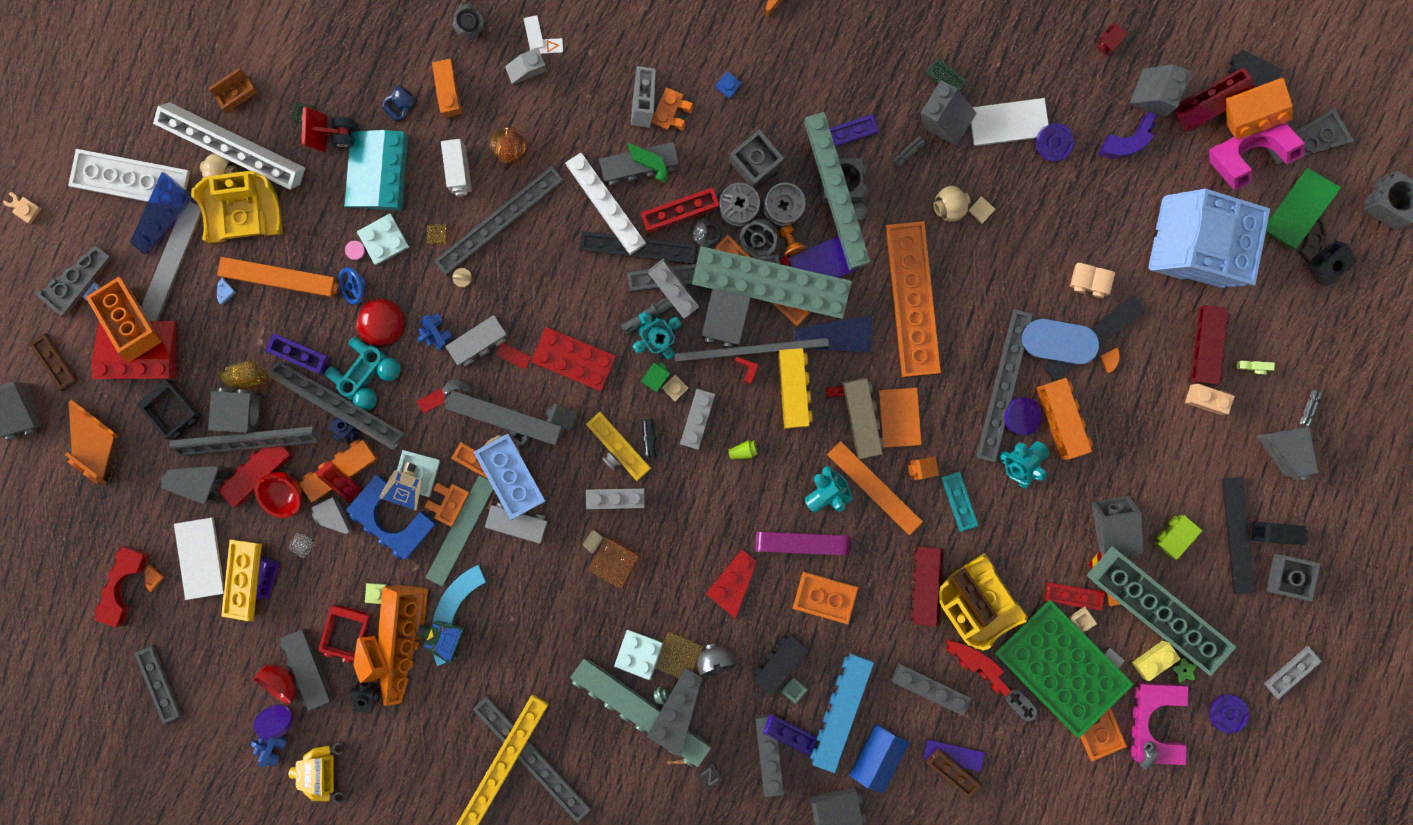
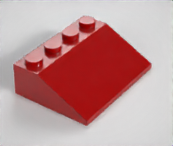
[92,321,177,379]

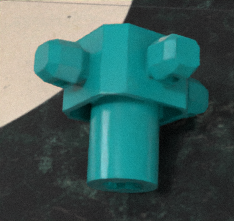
[632,311,681,360]
[999,441,1049,489]
[805,466,853,513]

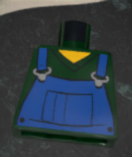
[416,620,467,664]

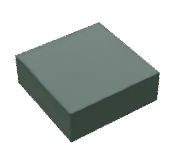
[781,677,808,704]

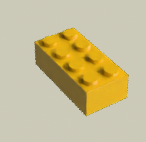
[778,348,812,429]

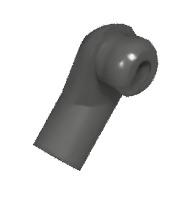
[1139,741,1158,771]

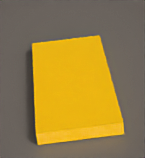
[221,540,262,621]

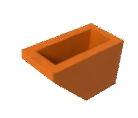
[354,636,388,683]

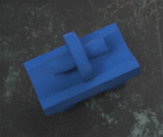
[418,314,452,351]
[251,736,287,768]

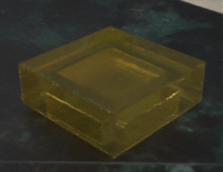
[427,224,447,245]

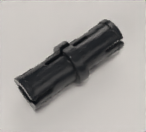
[641,419,657,458]

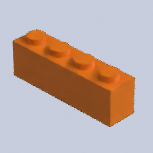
[299,439,379,503]

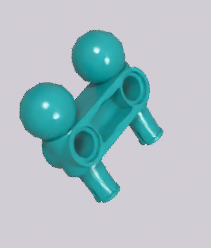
[324,336,401,411]

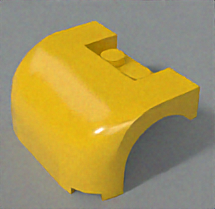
[191,171,283,244]
[939,553,1028,651]

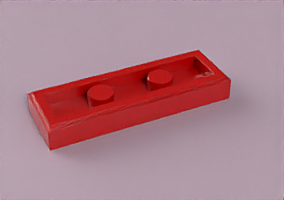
[315,461,363,503]
[1044,582,1105,611]

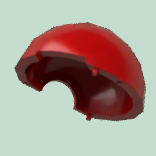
[356,298,405,348]
[254,472,303,518]
[252,664,296,705]

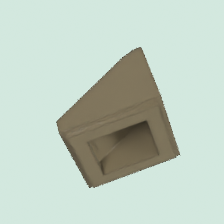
[583,530,604,554]

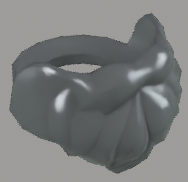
[693,217,721,248]
[442,378,473,399]

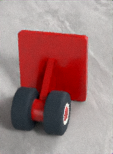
[301,107,355,152]

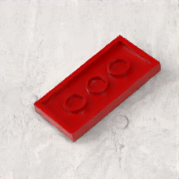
[531,327,616,392]

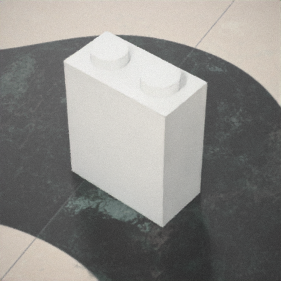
[441,139,472,196]

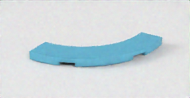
[433,565,486,666]

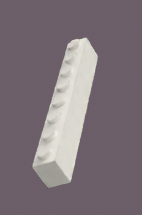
[153,102,305,189]

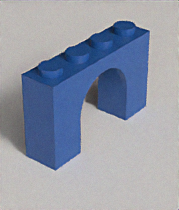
[346,475,438,560]

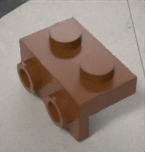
[208,68,258,113]

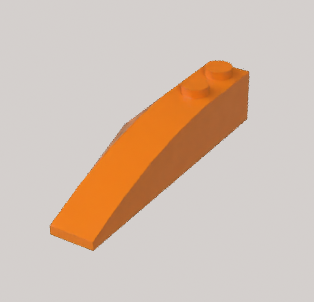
[378,585,428,706]

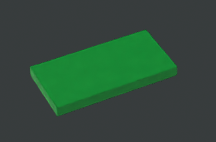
[1266,168,1341,251]

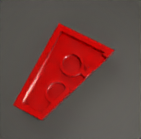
[706,549,757,618]

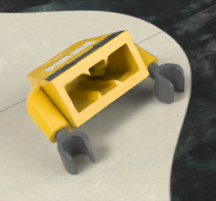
[289,742,344,804]

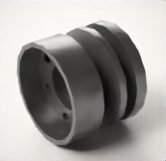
[762,182,806,227]
[719,183,760,228]

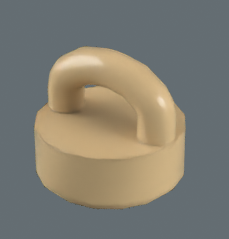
[452,268,472,288]

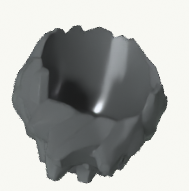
[453,2,485,41]

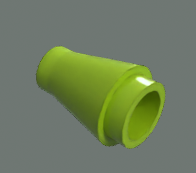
[728,440,758,460]

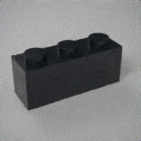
[753,633,808,695]

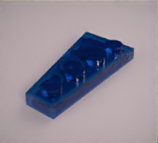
[130,172,193,255]
[794,314,873,353]

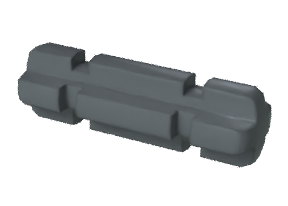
[893,136,925,168]
[1300,390,1323,427]

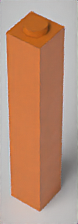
[217,257,340,298]

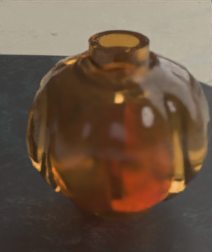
[489,126,526,163]

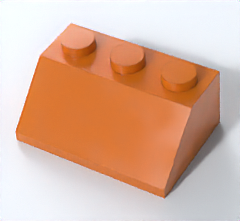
[1226,77,1293,140]

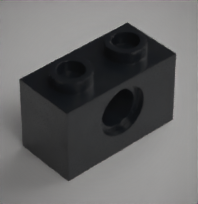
[1307,240,1357,286]

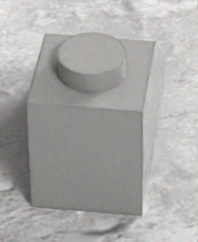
[505,48,547,85]
[312,497,354,534]

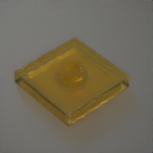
[655,631,703,678]

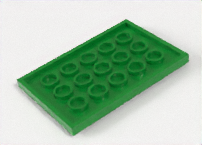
[994,599,1134,739]

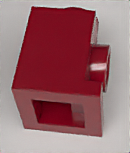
[1096,22,1128,56]

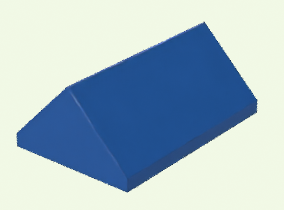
[849,723,910,793]

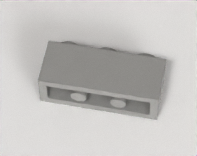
[648,258,699,318]
[445,315,508,367]
[680,389,715,450]
[586,488,645,509]
[485,502,549,544]

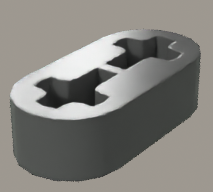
[1005,688,1037,721]

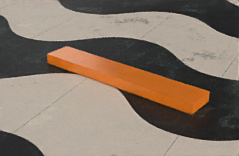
[715,234,810,327]
[827,441,923,536]

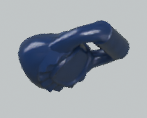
[382,85,416,121]

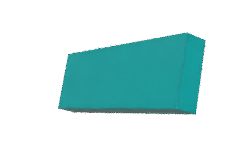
[941,471,979,532]

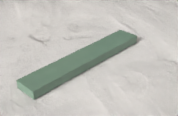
[425,475,494,586]

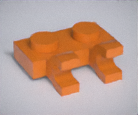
[651,87,694,131]
[425,483,470,527]

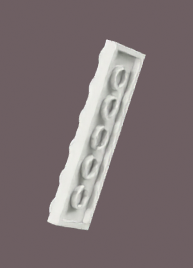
[68,149,190,208]

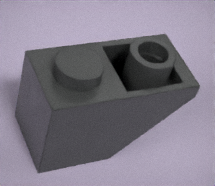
[545,403,579,431]

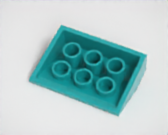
[344,130,408,212]

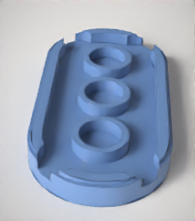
[1022,319,1099,364]

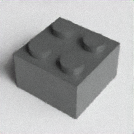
[1266,554,1320,602]

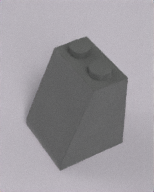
[1129,64,1192,118]
[921,80,977,146]
[702,289,750,348]
[0,381,42,440]
[1257,427,1318,480]
[161,466,230,504]
[1091,496,1143,557]
[810,787,866,825]

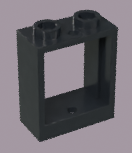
[136,379,201,440]

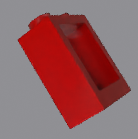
[318,604,373,663]

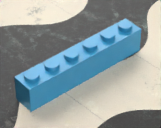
[810,653,874,773]

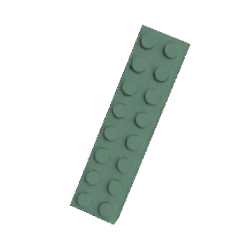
[692,246,852,319]
[1087,546,1236,676]

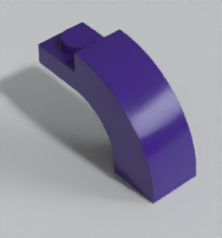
[1097,112,1156,159]

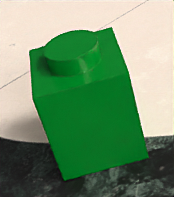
[641,362,670,393]

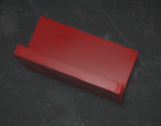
[735,357,758,385]

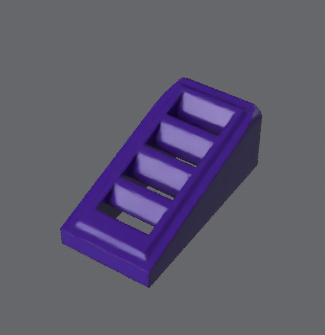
[256,557,280,599]

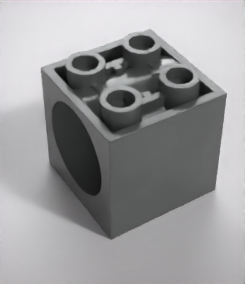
[729,129,784,189]
[821,158,867,204]
[1362,170,1413,229]
[208,388,261,433]

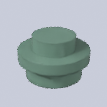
[654,686,670,706]

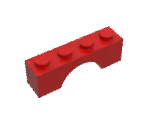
[94,546,150,628]

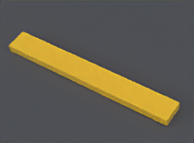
[456,694,549,825]

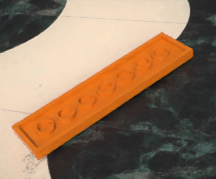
[886,221,941,377]

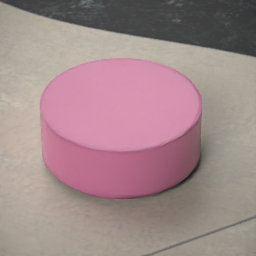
[345,241,366,260]

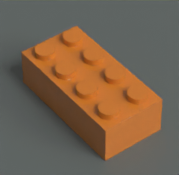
[86,277,162,363]
[1036,378,1093,460]

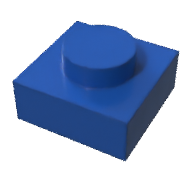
[715,72,742,99]

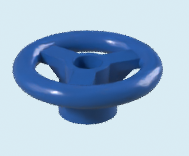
[338,267,366,305]

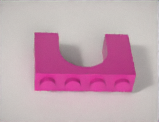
[1209,123,1305,191]
[1131,682,1188,765]

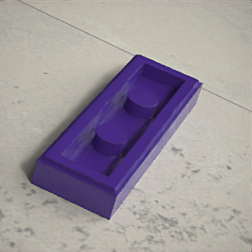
[829,114,879,147]
[763,715,817,756]
[923,739,985,772]

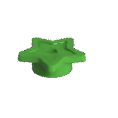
[1172,657,1197,682]

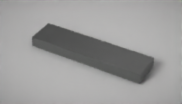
[134,645,183,724]

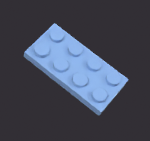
[474,434,545,520]

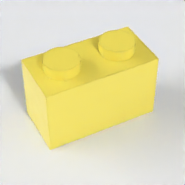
[1131,641,1180,681]

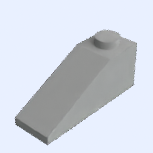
[631,66,656,128]

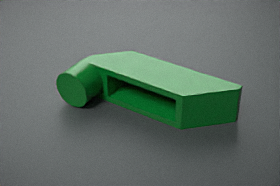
[627,143,669,183]

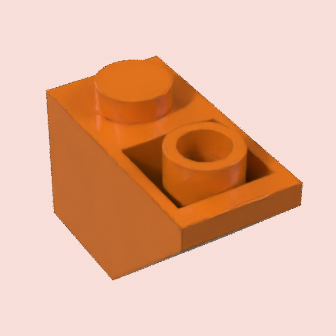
[908,457,939,480]

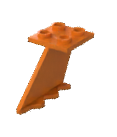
[65,400,119,485]

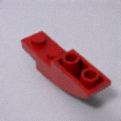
[945,639,1011,697]

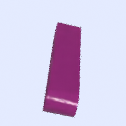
[755,532,850,555]

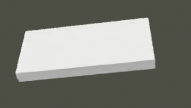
[970,98,1048,147]
[174,517,225,600]

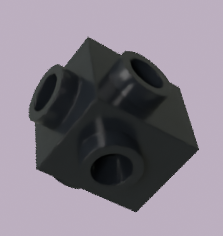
[350,681,380,713]

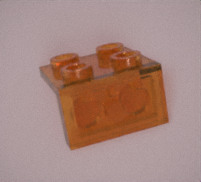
[588,536,640,588]

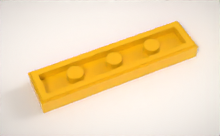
[586,412,651,481]

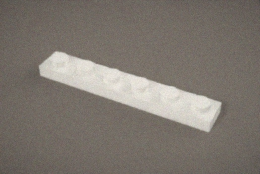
[565,153,646,255]

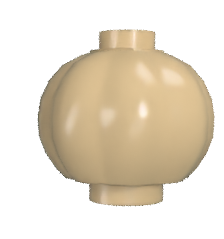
[200,153,238,177]
[933,186,970,222]

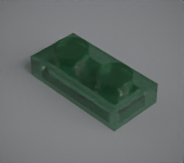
[925,58,968,91]

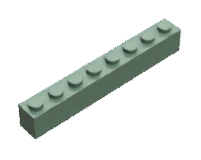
[804,112,870,271]
[570,657,711,767]

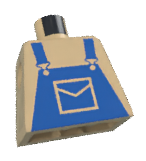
[379,462,422,510]

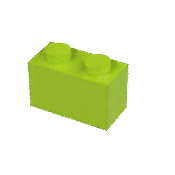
[1154,515,1202,560]

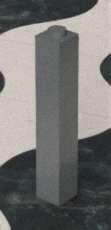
[445,391,564,447]

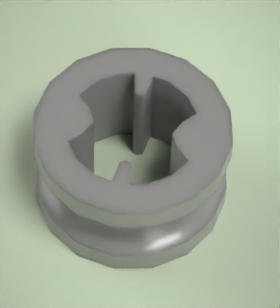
[602,452,621,471]

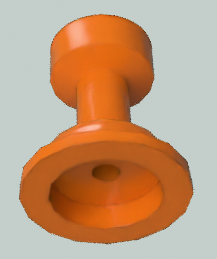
[778,225,806,257]

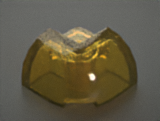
[218,360,266,390]

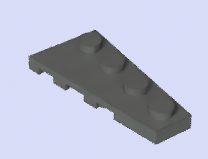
[1266,109,1354,165]
[35,246,113,318]
[646,668,702,757]

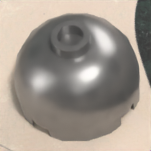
[740,218,779,257]
[697,643,737,678]

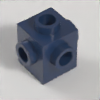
[329,418,360,445]

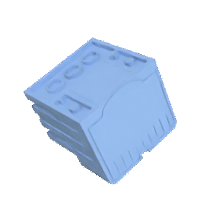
[1149,189,1270,288]

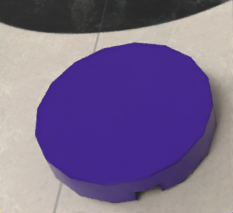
[1036,123,1074,162]
[1005,397,1041,436]
[1209,694,1249,733]
[253,705,293,740]

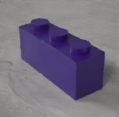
[265,333,331,375]

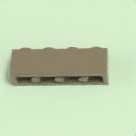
[842,378,884,459]

